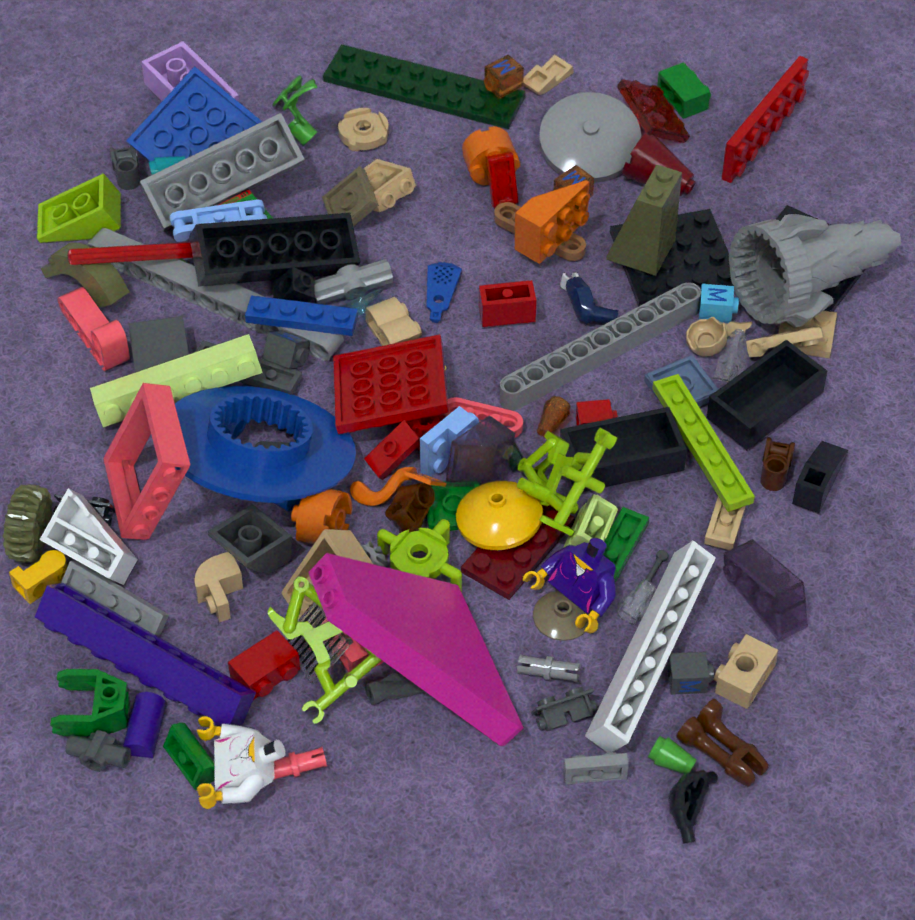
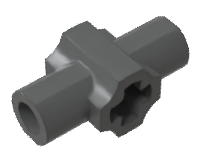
[66,730,131,772]

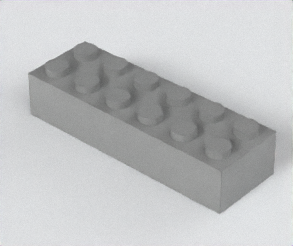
[140,113,305,232]

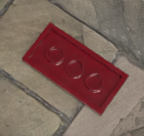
[461,505,575,600]

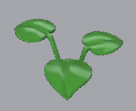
[272,75,317,146]

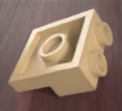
[363,159,416,212]

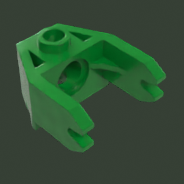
[50,669,131,737]

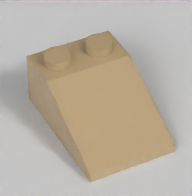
[281,529,373,628]

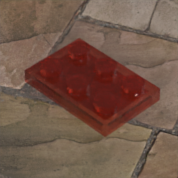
[616,79,690,143]

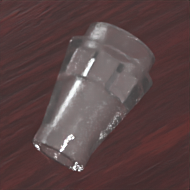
[616,580,656,625]

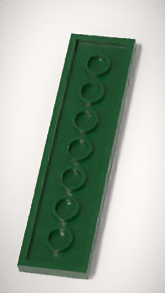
[323,44,525,129]

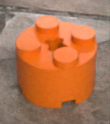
[462,126,520,186]
[291,489,352,545]

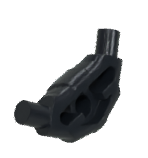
[668,770,718,844]

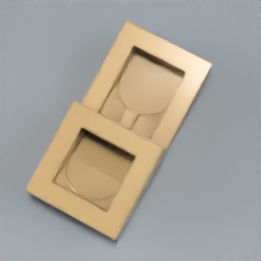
[520,55,574,95]

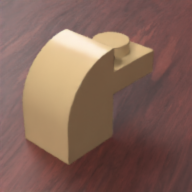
[195,552,243,622]

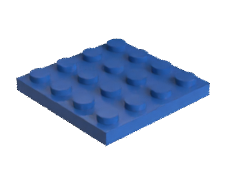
[126,66,263,161]

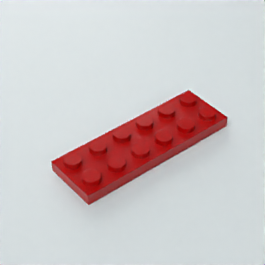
[722,56,809,183]

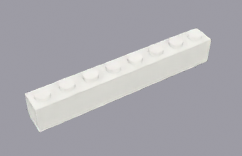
[585,541,716,753]

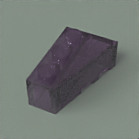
[723,539,808,642]

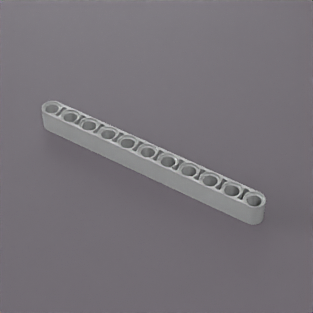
[87,228,344,361]

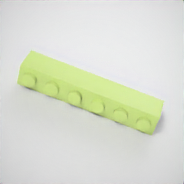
[90,334,263,427]

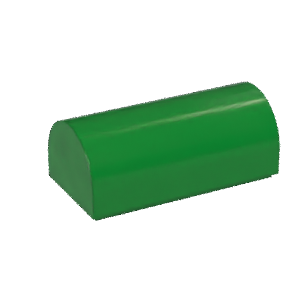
[163,722,215,790]

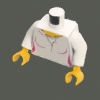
[197,716,285,809]

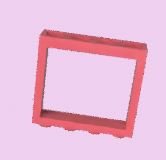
[103,383,190,540]

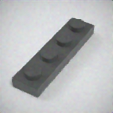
[196,340,303,395]

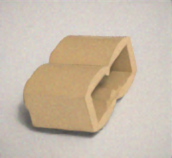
[365,297,422,346]

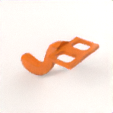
[350,467,446,506]

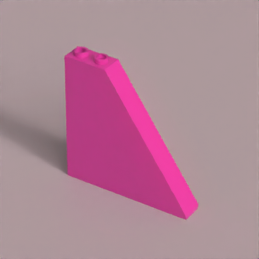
[308,553,524,746]

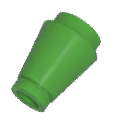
[648,735,697,774]

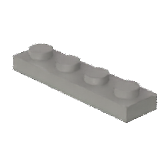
[61,560,169,637]

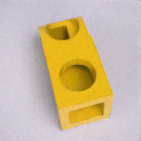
[9,550,68,604]

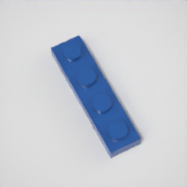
[245,295,358,336]

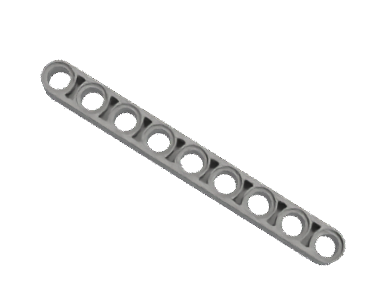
[500,283,701,410]

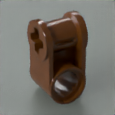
[760,437,795,491]
[385,482,435,533]

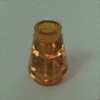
[537,396,571,437]

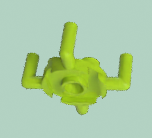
[377,519,462,592]

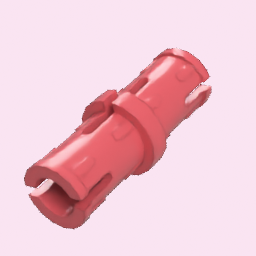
[274,747,327,779]

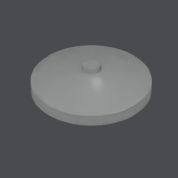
[539,92,641,183]

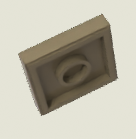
[322,166,379,226]

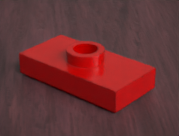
[486,152,519,208]
[364,420,421,480]

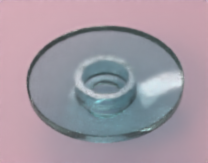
[340,288,383,316]

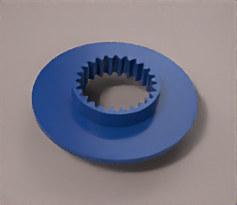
[175,386,356,512]

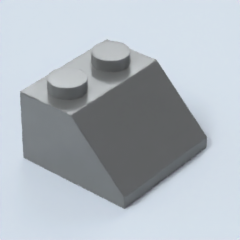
[208,504,292,574]

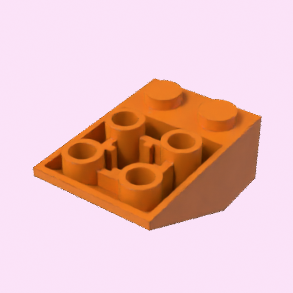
[515,180,590,264]

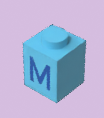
[699,284,739,323]

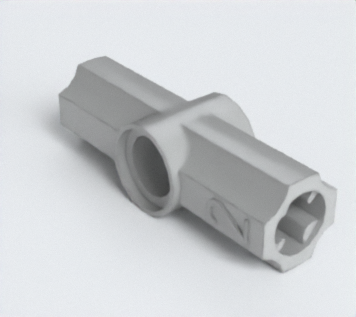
[314,259,393,304]

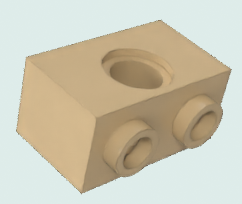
[714,634,778,709]

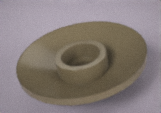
[533,591,589,641]

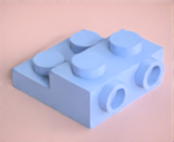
[420,406,480,477]

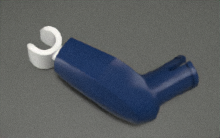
[560,273,619,325]

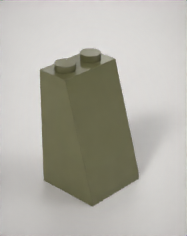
[606,165,682,276]

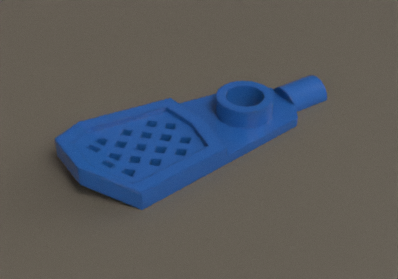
[427,262,462,323]

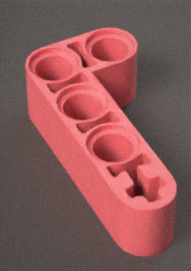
[57,287,130,371]

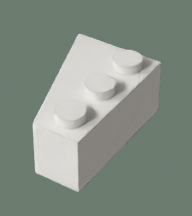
[40,488,138,585]

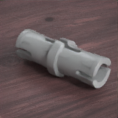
[517,654,580,682]

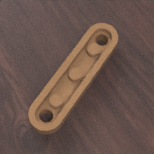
[494,202,586,261]

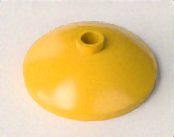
[456,481,543,550]

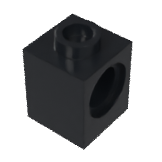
[273,267,315,303]

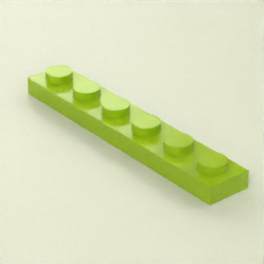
[652,374,755,512]

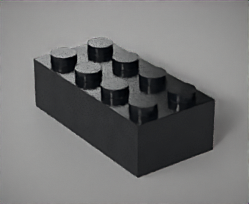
[706,340,827,450]
[560,407,687,492]

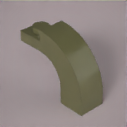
[41,243,129,307]

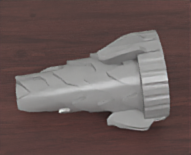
[729,214,901,328]

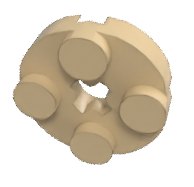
[338,108,389,151]

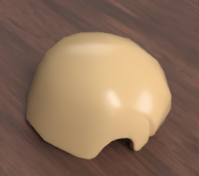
[686,317,727,357]

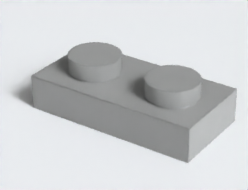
[563,752,629,785]

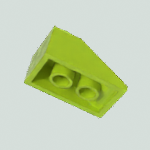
[37,173,121,243]

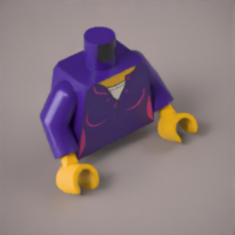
[523,538,616,633]

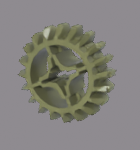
[3,484,53,563]

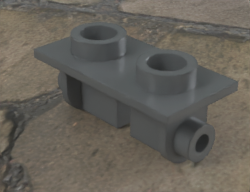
[531,687,598,731]

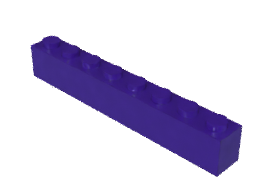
[35,583,256,727]

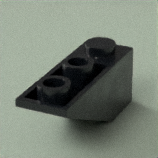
[792,441,848,513]

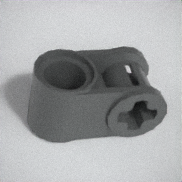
[109,146,140,190]

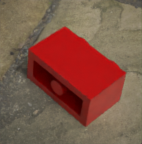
[479,280,537,327]
[228,630,300,700]

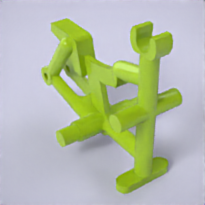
[517,428,617,536]
[268,576,382,724]

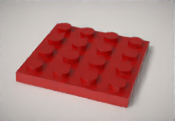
[333,334,449,434]

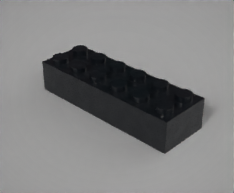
[189,212,361,287]

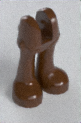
[676,699,769,787]

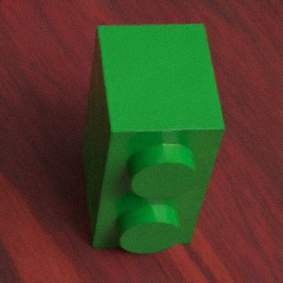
[657,62,711,119]

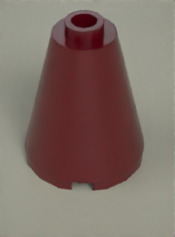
[622,131,696,197]

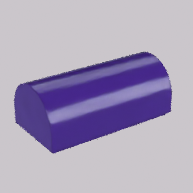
[123,692,166,758]

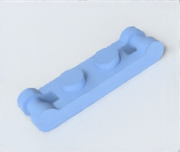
[169,200,267,242]

